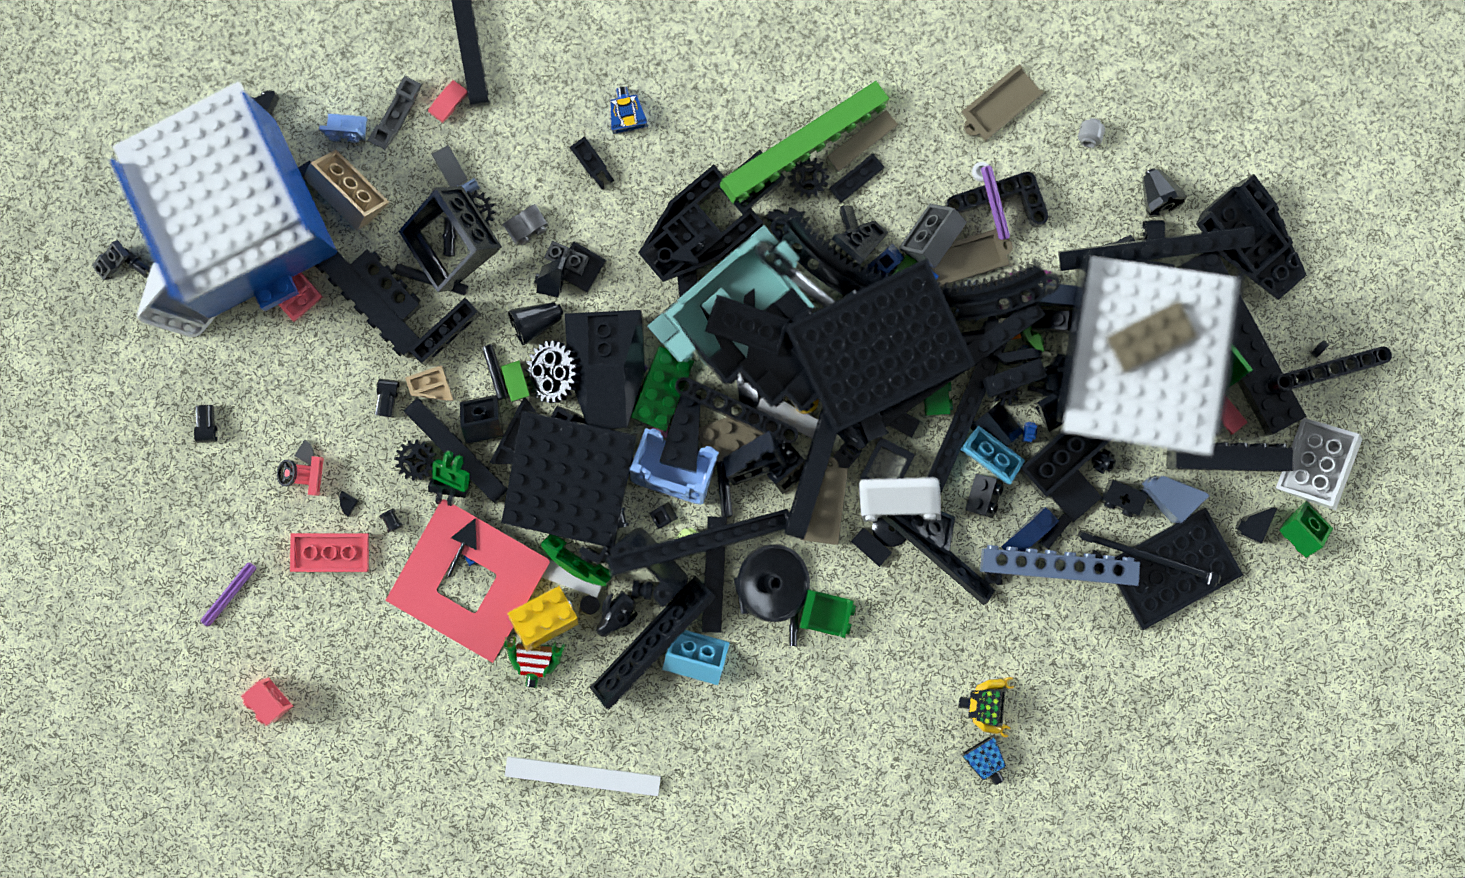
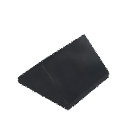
[971,402,1023,446]

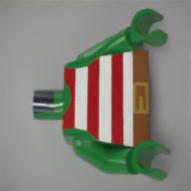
[504,637,565,688]

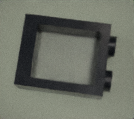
[859,437,915,480]

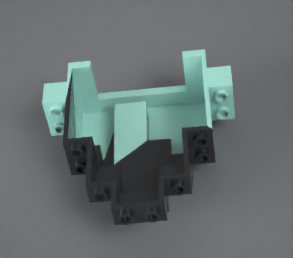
[647,225,818,412]

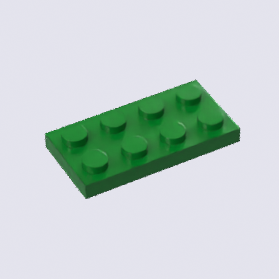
[631,346,694,432]

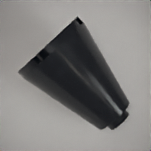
[508,302,564,346]

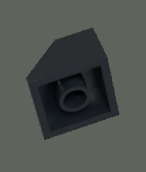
[459,395,504,444]

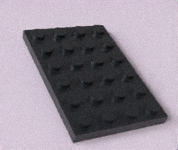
[1114,507,1243,630]

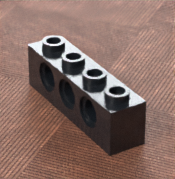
[350,249,422,322]
[408,298,481,366]

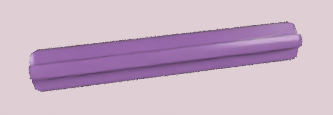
[981,165,1010,240]
[201,562,256,627]

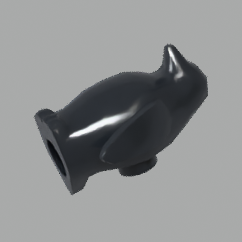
[596,590,638,637]

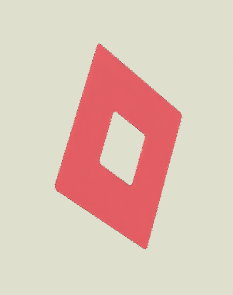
[385,499,550,663]

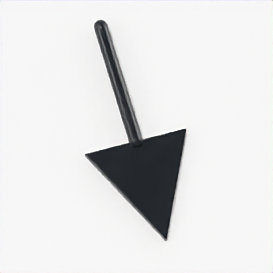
[447,518,477,577]

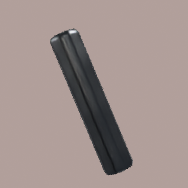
[482,344,508,400]
[716,461,733,517]

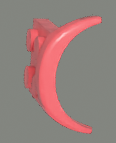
[279,272,323,322]

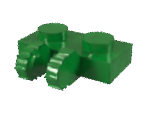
[432,451,470,492]

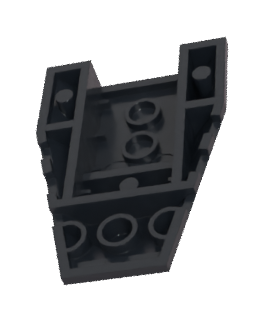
[1196,174,1307,300]

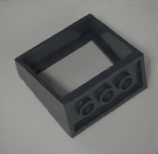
[398,186,502,293]

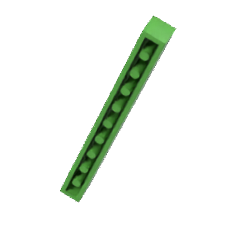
[720,81,889,204]

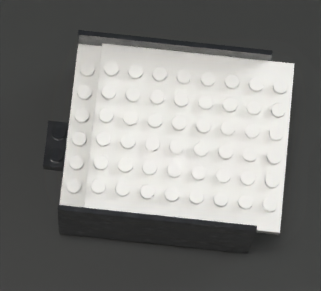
[1056,250,1244,455]

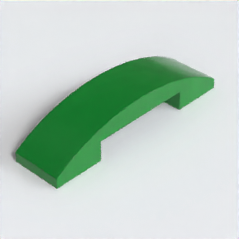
[541,534,614,586]

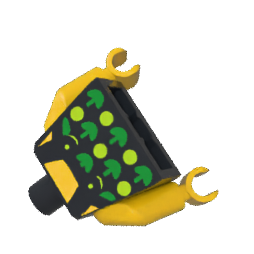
[959,677,1014,738]

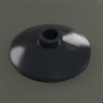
[872,517,907,547]

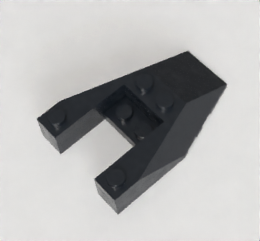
[638,164,763,282]

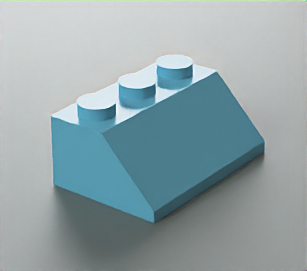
[960,426,1025,484]
[662,630,730,685]

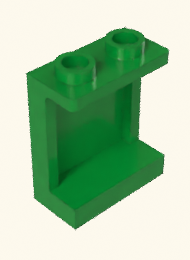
[799,589,856,638]

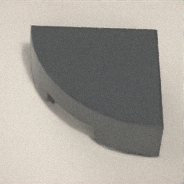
[294,439,314,466]

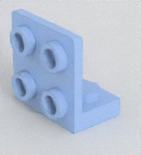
[319,114,367,143]

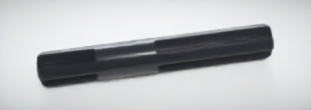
[394,263,468,296]

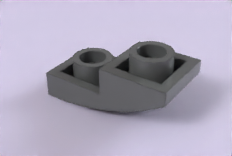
[431,145,468,187]
[92,240,129,281]
[544,241,589,275]

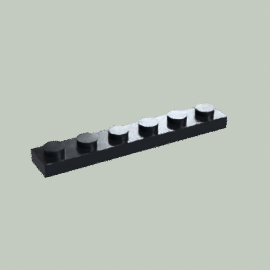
[702,516,727,633]

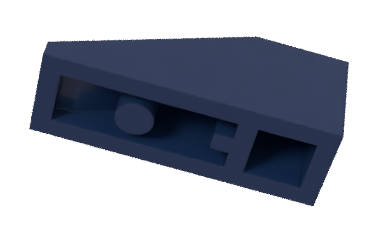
[851,243,905,291]
[1001,507,1059,552]

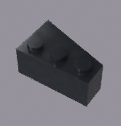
[723,430,787,486]

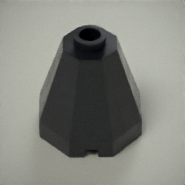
[1142,168,1187,217]

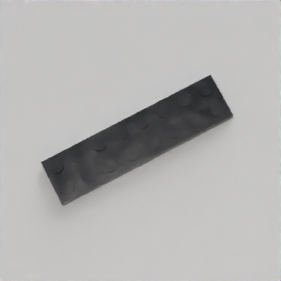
[589,575,716,710]

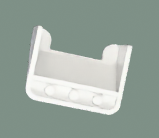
[137,263,216,337]

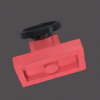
[277,456,324,496]

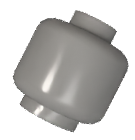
[1078,118,1105,148]

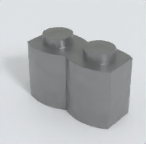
[503,204,548,246]

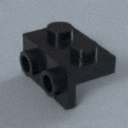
[965,474,1004,518]
[578,545,611,564]

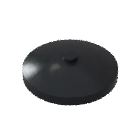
[737,544,810,622]

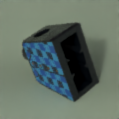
[961,735,1006,785]

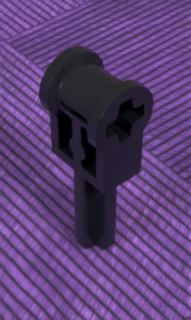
[831,442,863,469]

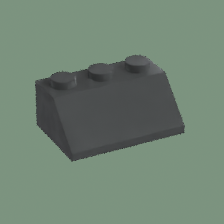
[898,203,967,268]

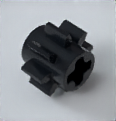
[1091,449,1116,474]

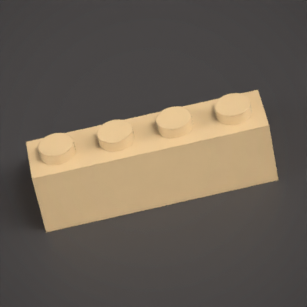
[304,150,389,230]

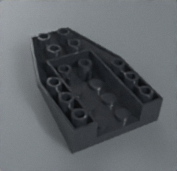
[564,310,645,429]

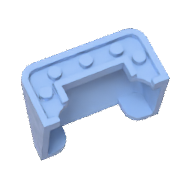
[630,428,719,505]

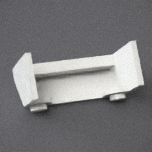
[859,478,941,522]

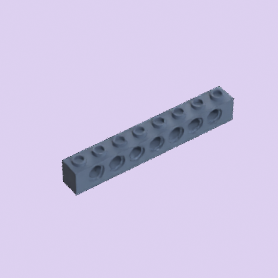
[980,545,1140,586]

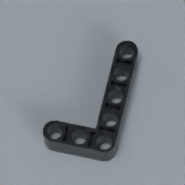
[945,172,1048,228]

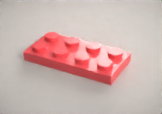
[290,533,369,572]

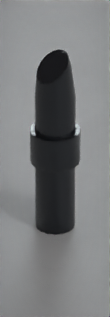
[789,614,799,646]

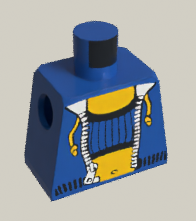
[610,86,648,134]

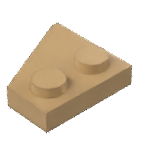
[405,365,454,401]

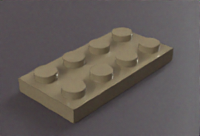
[1105,301,1198,373]
[699,406,777,462]

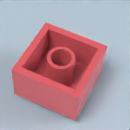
[241,677,293,726]

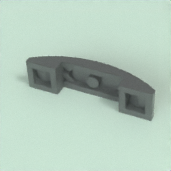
[368,75,422,150]

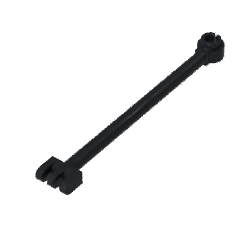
[1078,530,1222,586]

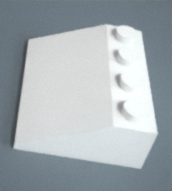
[1276,418,1362,511]

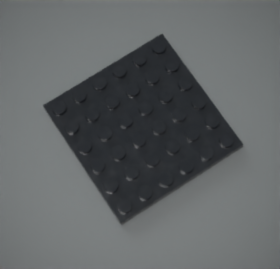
[501,410,637,548]

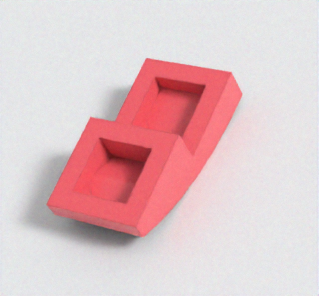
[428,80,468,123]

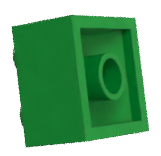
[1279,501,1333,558]

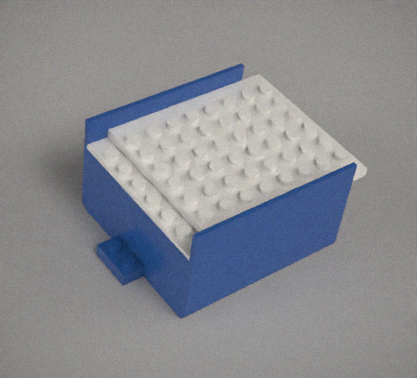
[110,81,337,318]

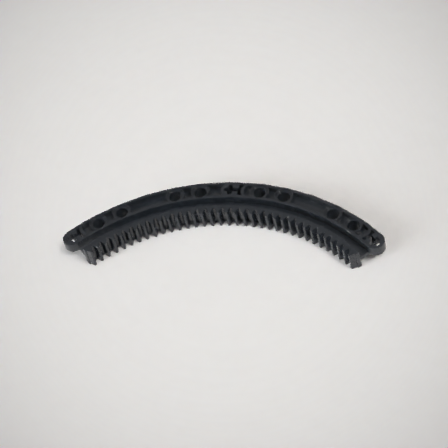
[771,211,1060,321]

